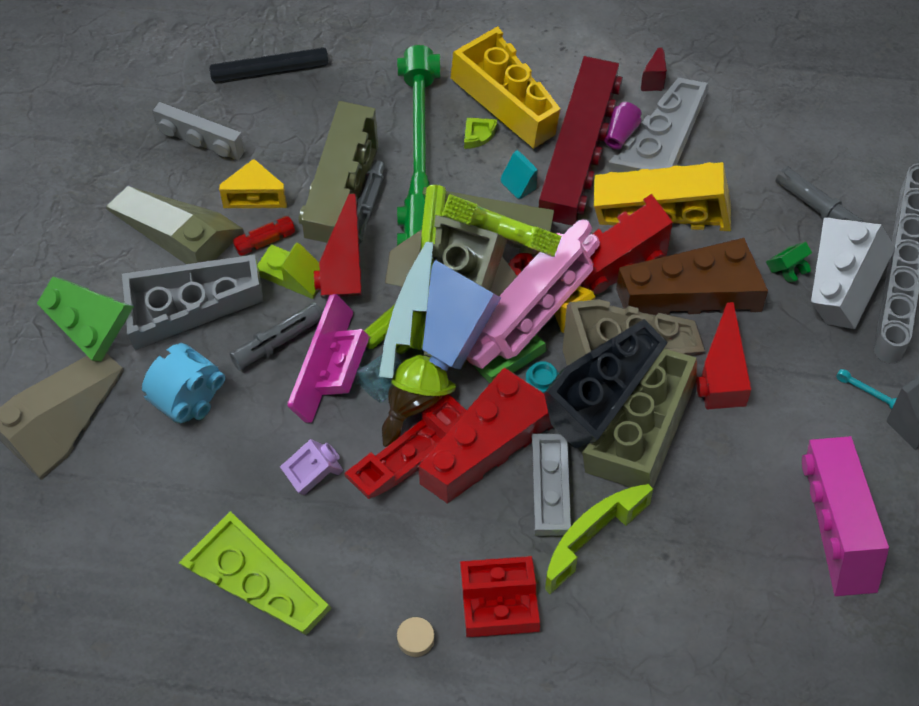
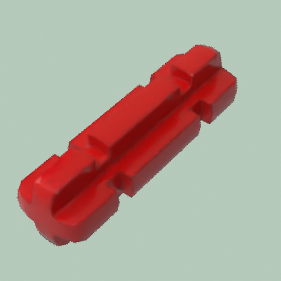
[233,216,295,256]

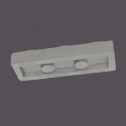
[153,102,245,161]
[532,434,571,536]

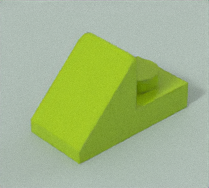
[258,242,320,299]

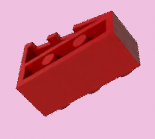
[579,194,673,294]

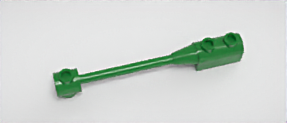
[397,45,440,246]

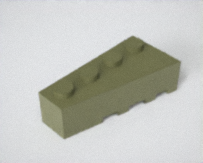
[299,101,379,243]
[424,215,507,368]

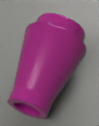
[605,102,642,150]

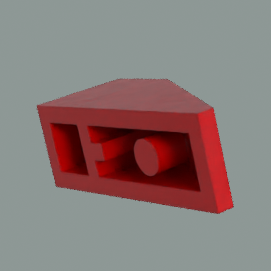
[314,194,362,298]
[696,302,751,410]

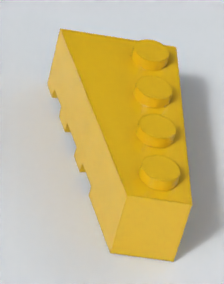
[450,26,561,149]
[594,162,731,231]

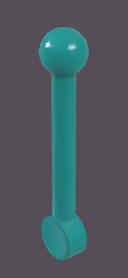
[836,369,897,409]

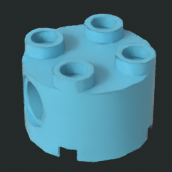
[142,343,225,423]

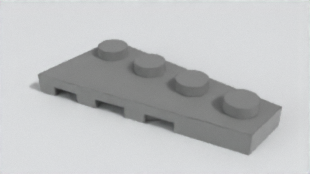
[609,77,708,172]

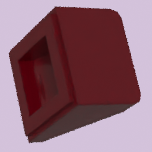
[641,47,667,91]

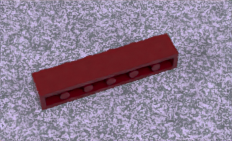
[538,56,623,226]

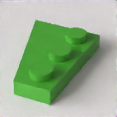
[37,277,134,362]

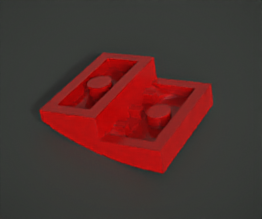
[460,556,540,637]

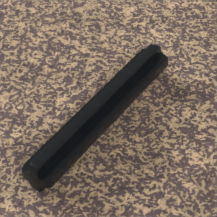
[209,47,329,82]

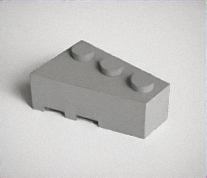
[811,217,895,329]

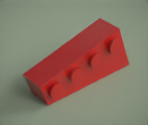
[419,367,553,504]

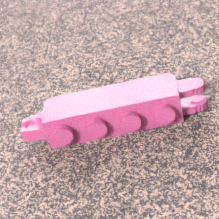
[467,219,600,369]

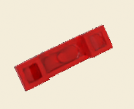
[345,394,467,499]

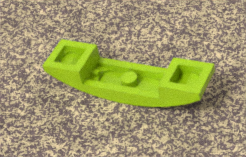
[545,484,653,594]

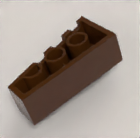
[616,238,768,315]

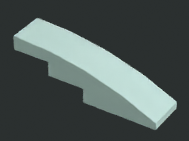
[379,242,433,378]

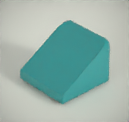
[500,150,538,199]

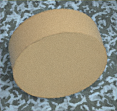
[397,617,434,657]

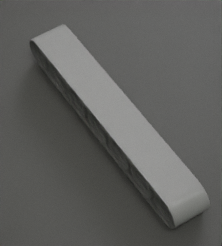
[874,163,919,363]

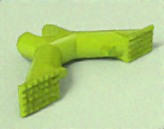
[442,194,562,257]

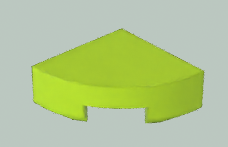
[464,118,497,149]

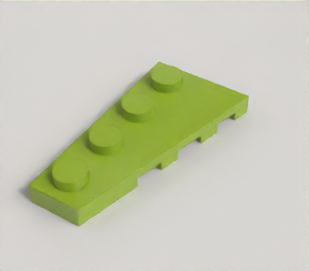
[179,511,332,635]

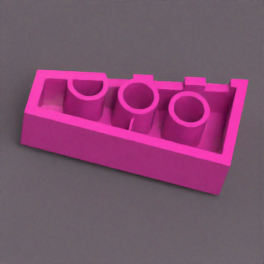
[802,436,889,596]

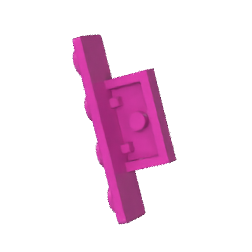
[287,294,370,423]

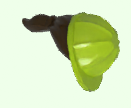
[382,355,456,447]

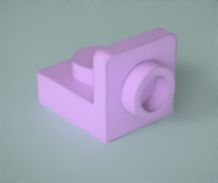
[280,439,343,495]

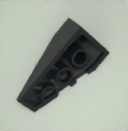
[544,319,668,448]

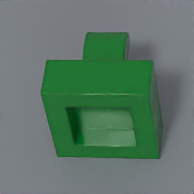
[766,242,812,283]

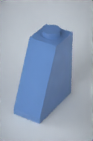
[422,260,501,371]

